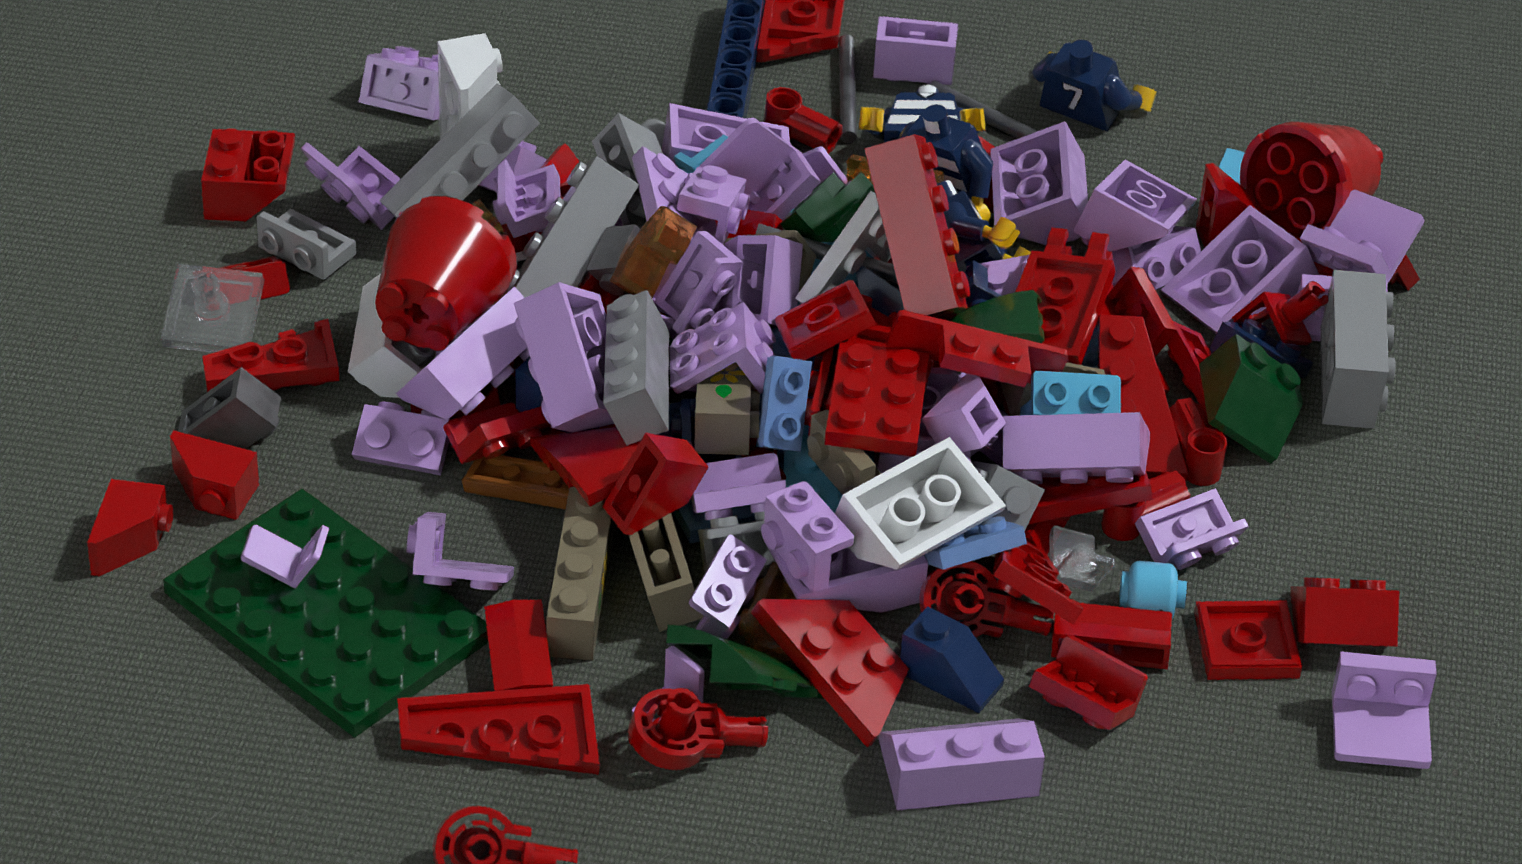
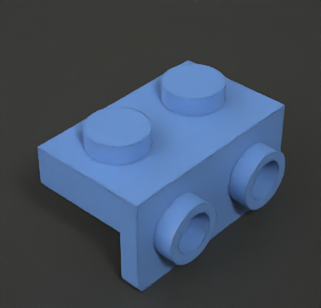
[756,356,812,452]

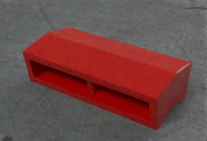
[484,600,553,691]
[1051,603,1172,669]

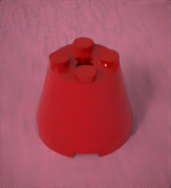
[1240,122,1383,242]
[375,196,517,351]

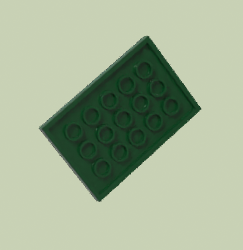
[163,488,489,738]

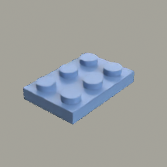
[924,516,1027,570]

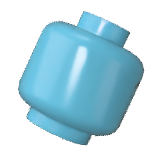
[1119,561,1187,618]

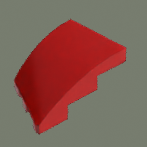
[529,427,640,507]

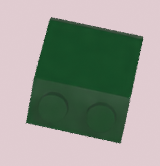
[1199,334,1303,464]

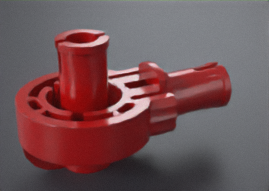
[919,561,1054,638]
[628,688,768,770]
[433,806,578,864]

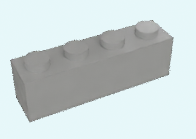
[379,83,540,219]
[592,113,677,256]
[504,156,639,298]
[604,290,669,445]

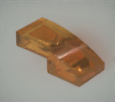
[610,206,697,298]

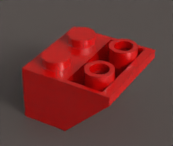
[201,128,295,222]
[1290,577,1399,647]

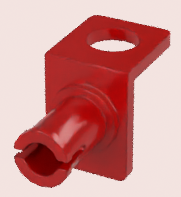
[1232,281,1329,346]

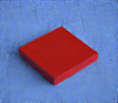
[774,279,876,360]
[1194,600,1302,680]

